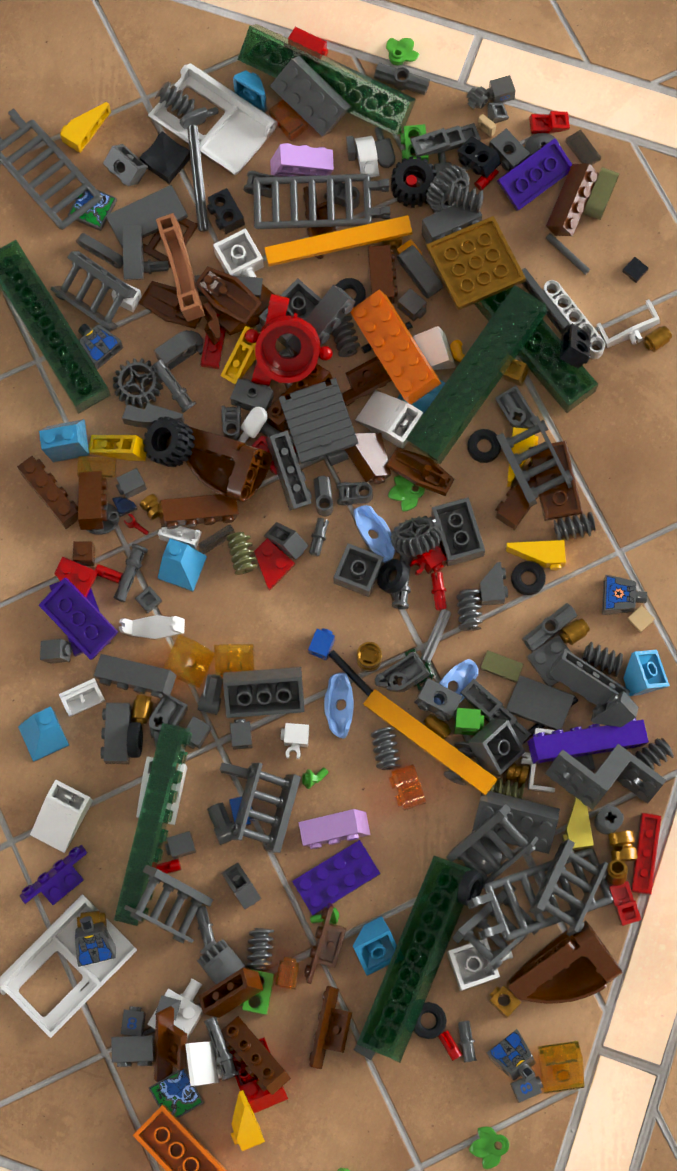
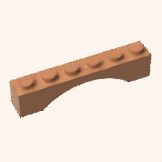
[156,213,205,322]

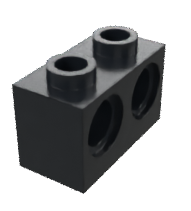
[457,136,501,178]
[207,188,245,235]
[560,323,592,369]

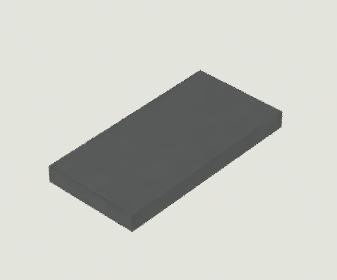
[106,185,188,248]

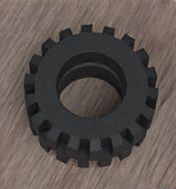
[391,156,437,208]
[143,416,195,467]

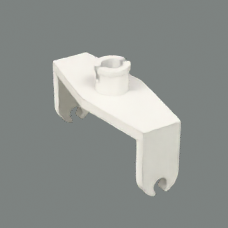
[597,299,660,348]
[119,615,185,639]
[521,728,555,793]

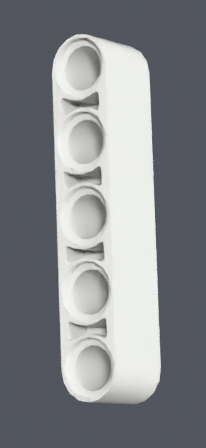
[543,280,605,359]

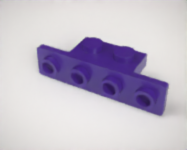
[20,845,88,905]

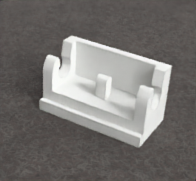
[158,526,202,549]
[59,678,105,717]

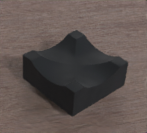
[139,131,191,184]

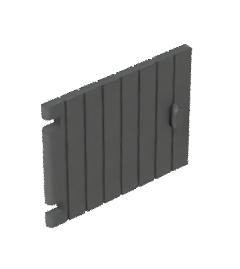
[279,378,359,464]

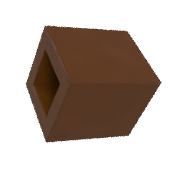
[73,541,95,566]

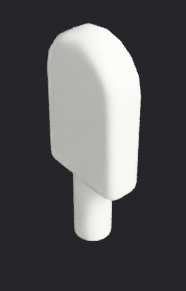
[238,407,267,443]

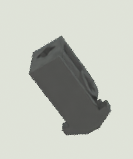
[155,330,203,370]
[495,386,537,429]
[375,651,431,692]
[149,695,188,749]

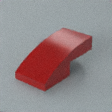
[529,111,570,134]
[609,881,641,926]

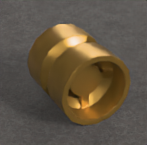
[357,642,382,672]
[608,831,638,862]

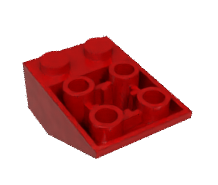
[229,1038,288,1113]

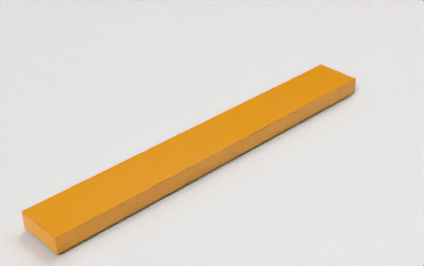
[264,215,413,267]
[363,689,497,796]

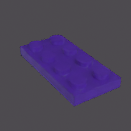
[497,138,572,211]
[39,578,118,660]
[292,840,381,915]

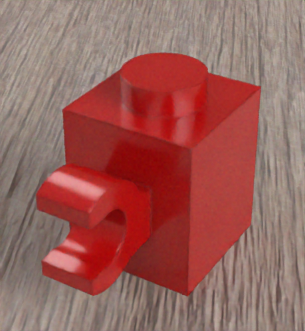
[410,545,447,575]

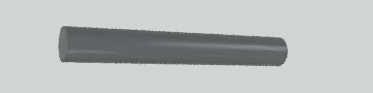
[546,233,590,275]

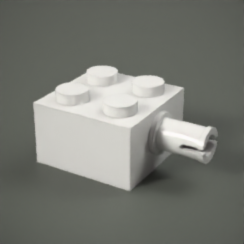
[213,228,264,277]
[447,938,513,991]
[148,978,203,1040]

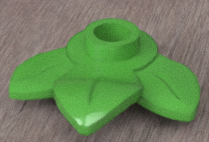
[386,38,420,66]
[388,475,425,512]
[469,1126,510,1169]

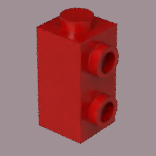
[287,26,328,65]

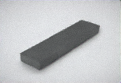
[522,268,569,334]

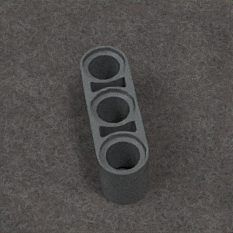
[397,245,443,299]

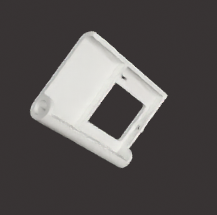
[148,63,278,175]
[0,894,137,1038]

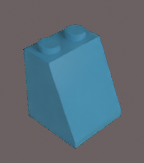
[39,419,90,462]

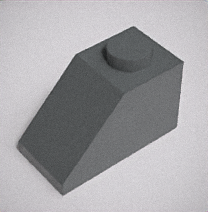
[264,522,308,560]
[221,863,261,909]

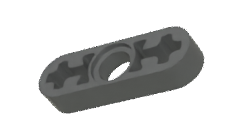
[76,233,123,269]

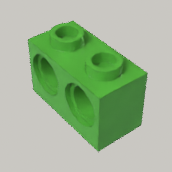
[400,124,429,160]
[454,708,484,736]
[240,969,275,1015]

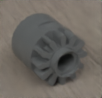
[197,939,246,984]

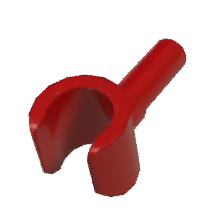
[124,514,149,536]

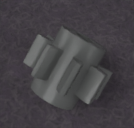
[467,86,489,109]

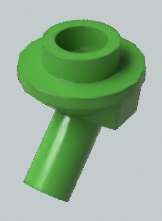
[302,767,329,789]
[310,906,339,924]

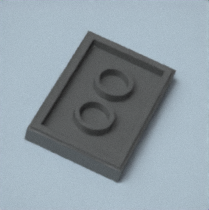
[506,675,575,730]

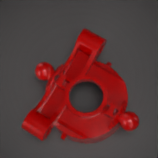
[245,294,333,386]

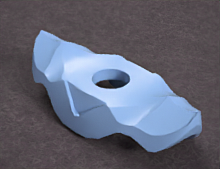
[353,505,395,563]
[433,659,478,705]
[324,672,354,739]

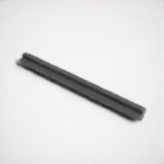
[187,125,209,232]

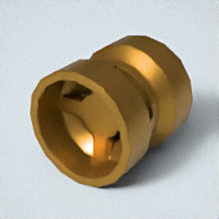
[139,494,159,520]
[505,762,529,784]

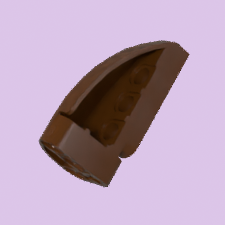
[186,427,272,502]
[507,920,623,1004]

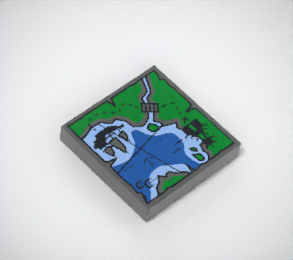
[68,190,117,231]
[149,1068,204,1119]

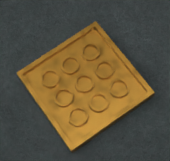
[426,216,526,310]

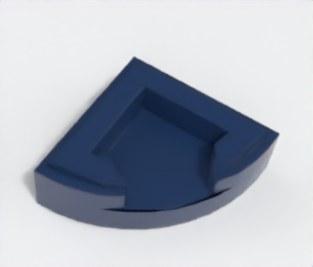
[112,497,137,517]

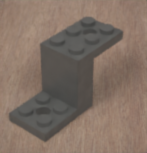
[545,744,666,810]

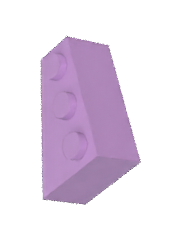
[270,143,334,177]
[299,809,371,849]

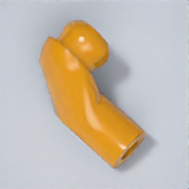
[450,340,471,366]

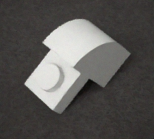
[354,136,379,177]

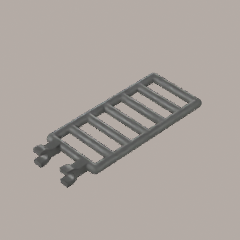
[0,108,103,230]
[253,174,390,229]
[467,847,613,941]

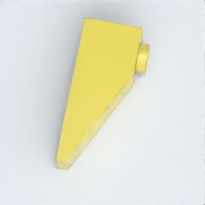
[562,797,594,850]

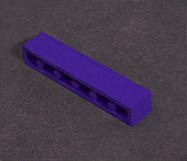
[527,718,649,764]

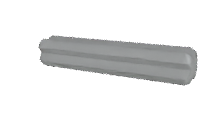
[421,609,451,663]

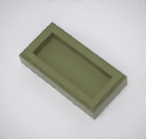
[481,650,524,683]

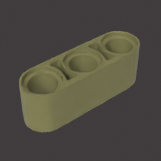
[583,167,619,220]

